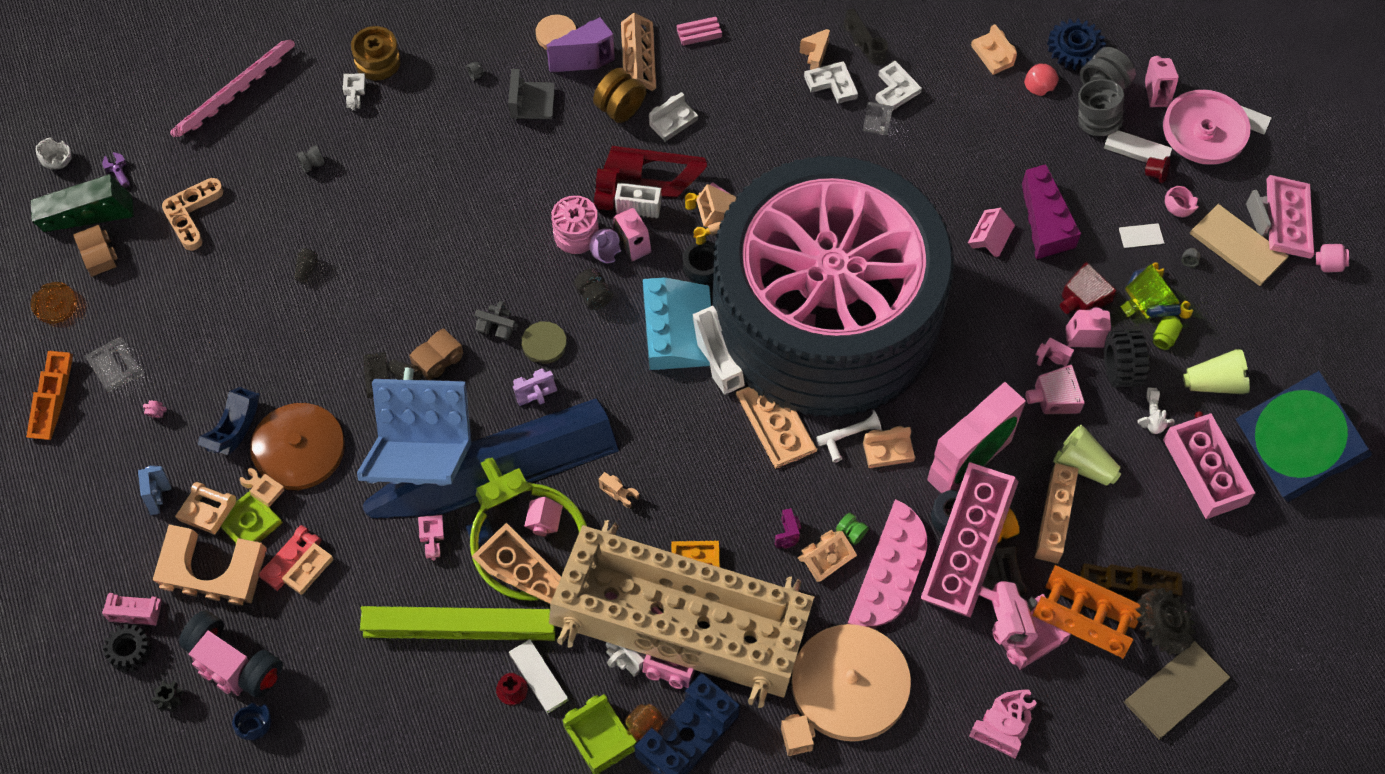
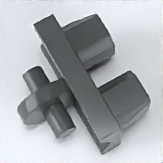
[474,301,519,341]

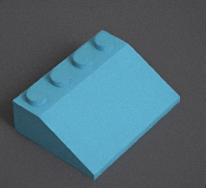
[643,278,711,370]

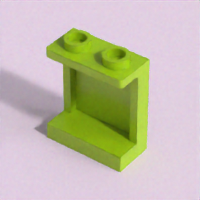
[562,694,637,774]

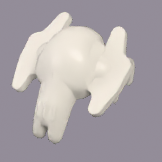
[1138,388,1174,434]

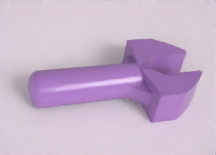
[102,152,130,188]

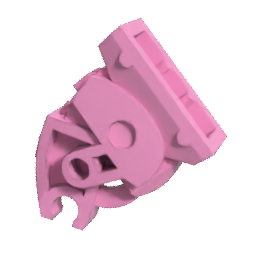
[969,690,1037,758]

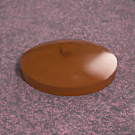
[250,403,345,490]

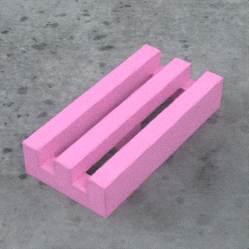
[677,17,722,46]

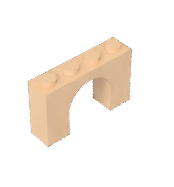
[153,525,267,606]

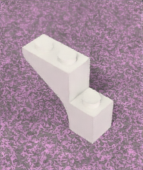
[693,306,745,395]

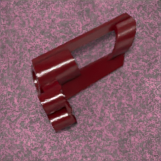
[594,146,708,211]

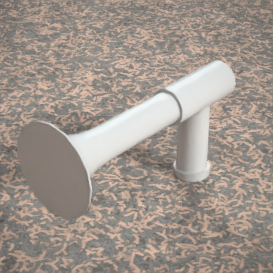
[816,410,882,463]

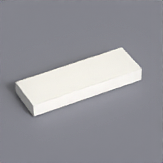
[1104,130,1172,163]
[509,639,568,714]

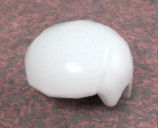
[36,138,72,169]

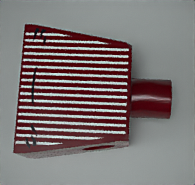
[1060,262,1117,314]

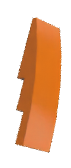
[26,351,73,440]

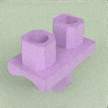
[513,368,557,406]

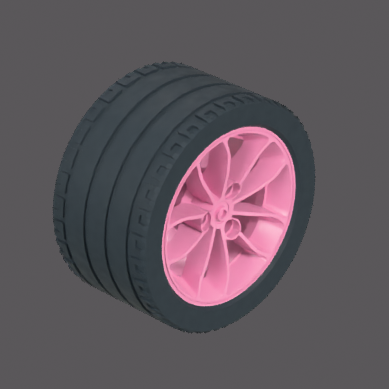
[713,156,954,417]

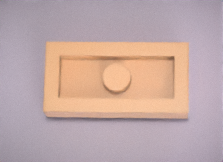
[282,543,334,595]

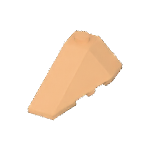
[472,523,561,604]

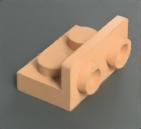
[971,25,1017,75]
[863,426,915,468]
[798,530,857,582]

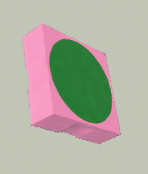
[927,382,1026,493]

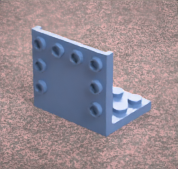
[357,379,471,486]

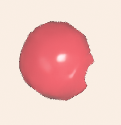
[1024,63,1059,96]

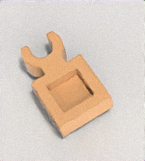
[240,468,284,507]

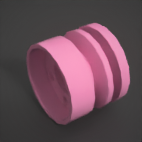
[552,196,599,254]

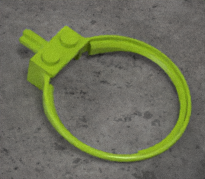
[470,457,587,601]

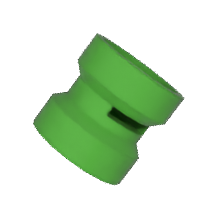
[836,512,869,545]

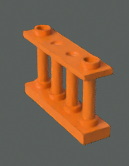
[1032,565,1145,659]

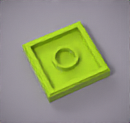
[220,491,282,543]

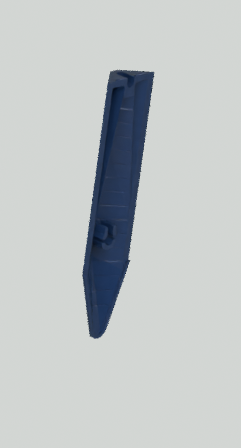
[363,398,619,518]

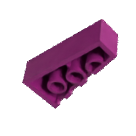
[1022,164,1081,259]

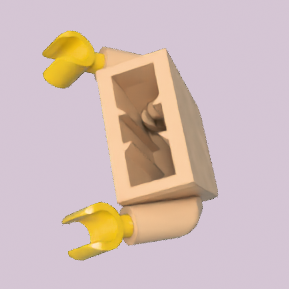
[685,184,736,245]

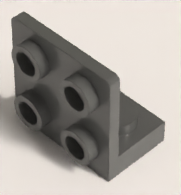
[508,69,555,119]

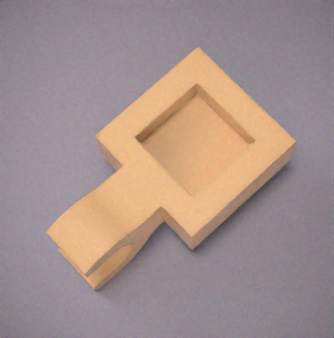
[599,472,639,508]

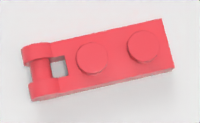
[258,525,321,591]

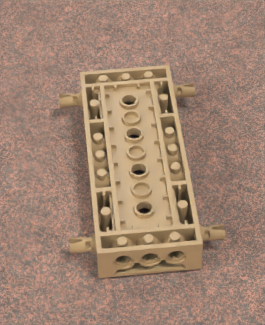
[549,520,814,708]

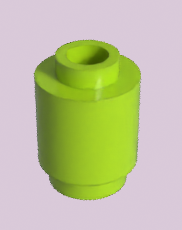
[1153,316,1183,350]

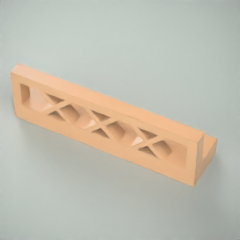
[621,12,656,91]

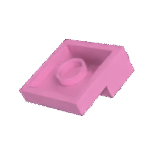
[642,655,695,689]

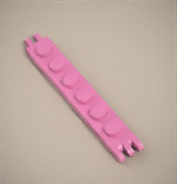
[170,40,295,137]

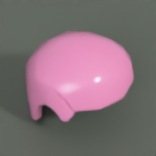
[1165,186,1198,218]

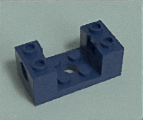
[635,673,739,774]

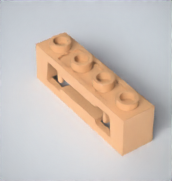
[1035,463,1079,564]

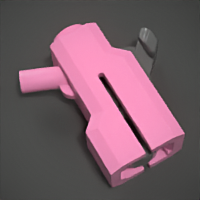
[978,581,1039,648]

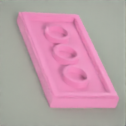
[1267,175,1314,259]

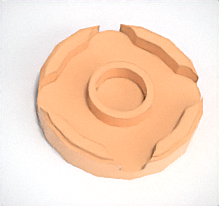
[536,15,576,50]

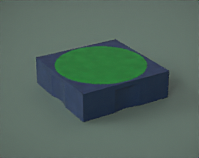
[1236,371,1373,502]

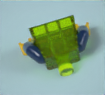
[1120,262,1193,319]

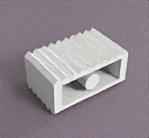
[615,183,661,219]

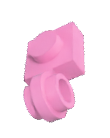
[418,515,444,560]

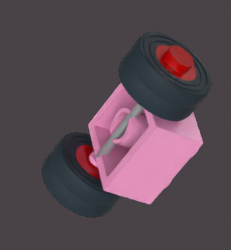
[179,610,283,698]

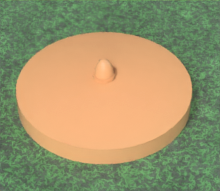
[792,624,911,741]

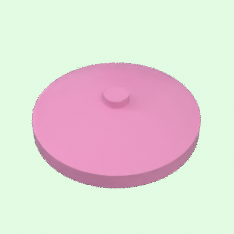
[1163,90,1250,164]

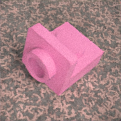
[1036,338,1074,366]

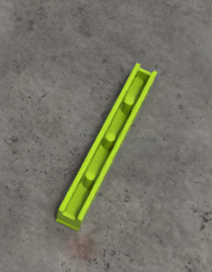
[360,606,556,641]

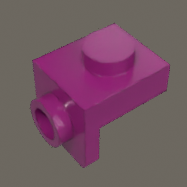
[775,508,801,548]

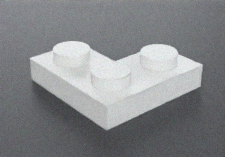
[804,61,858,104]
[875,61,922,113]

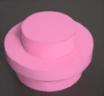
[143,401,167,418]

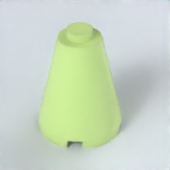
[1183,349,1250,394]
[1053,425,1121,486]

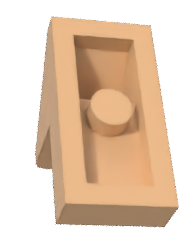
[800,29,830,70]

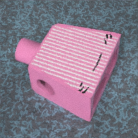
[1026,365,1084,414]

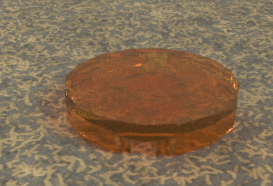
[30,282,78,324]

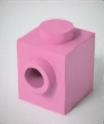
[524,497,563,536]

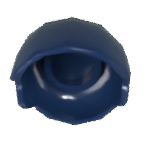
[232,703,271,740]

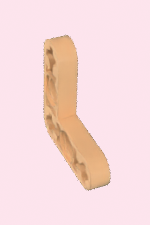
[162,178,223,251]

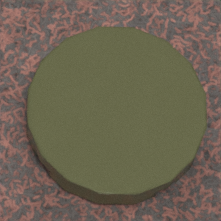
[522,322,567,364]

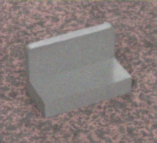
[1246,190,1271,239]

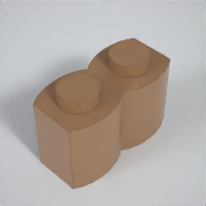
[73,225,118,277]
[409,329,463,380]

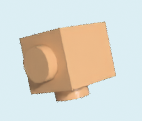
[781,714,815,756]

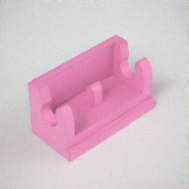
[102,593,162,626]

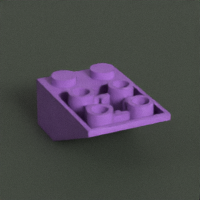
[546,17,615,72]

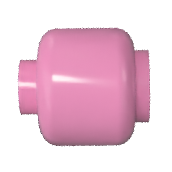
[1316,244,1349,272]

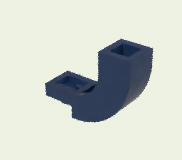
[198,387,260,455]

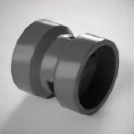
[296,145,325,173]

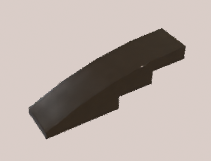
[1081,563,1183,597]

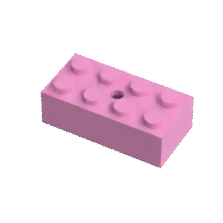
[1163,414,1255,519]

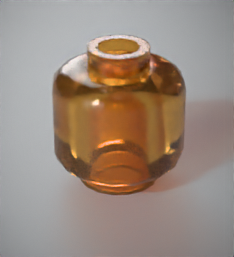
[626,704,662,741]

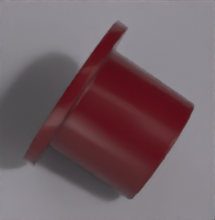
[1145,156,1170,184]
[496,673,528,705]

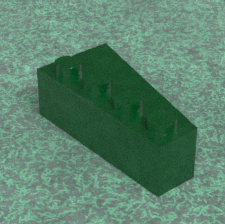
[31,174,134,232]

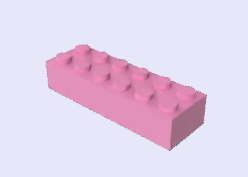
[921,462,1018,618]

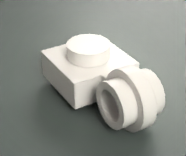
[343,74,366,110]

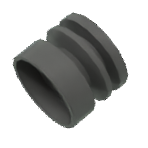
[1078,79,1124,136]

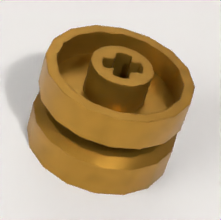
[351,26,400,81]
[593,68,646,123]

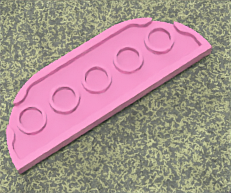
[847,499,927,629]

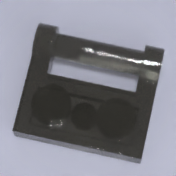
[982,546,1028,599]

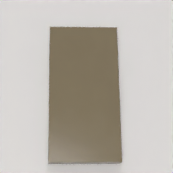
[1124,641,1230,740]

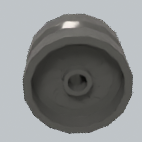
[1080,47,1136,90]

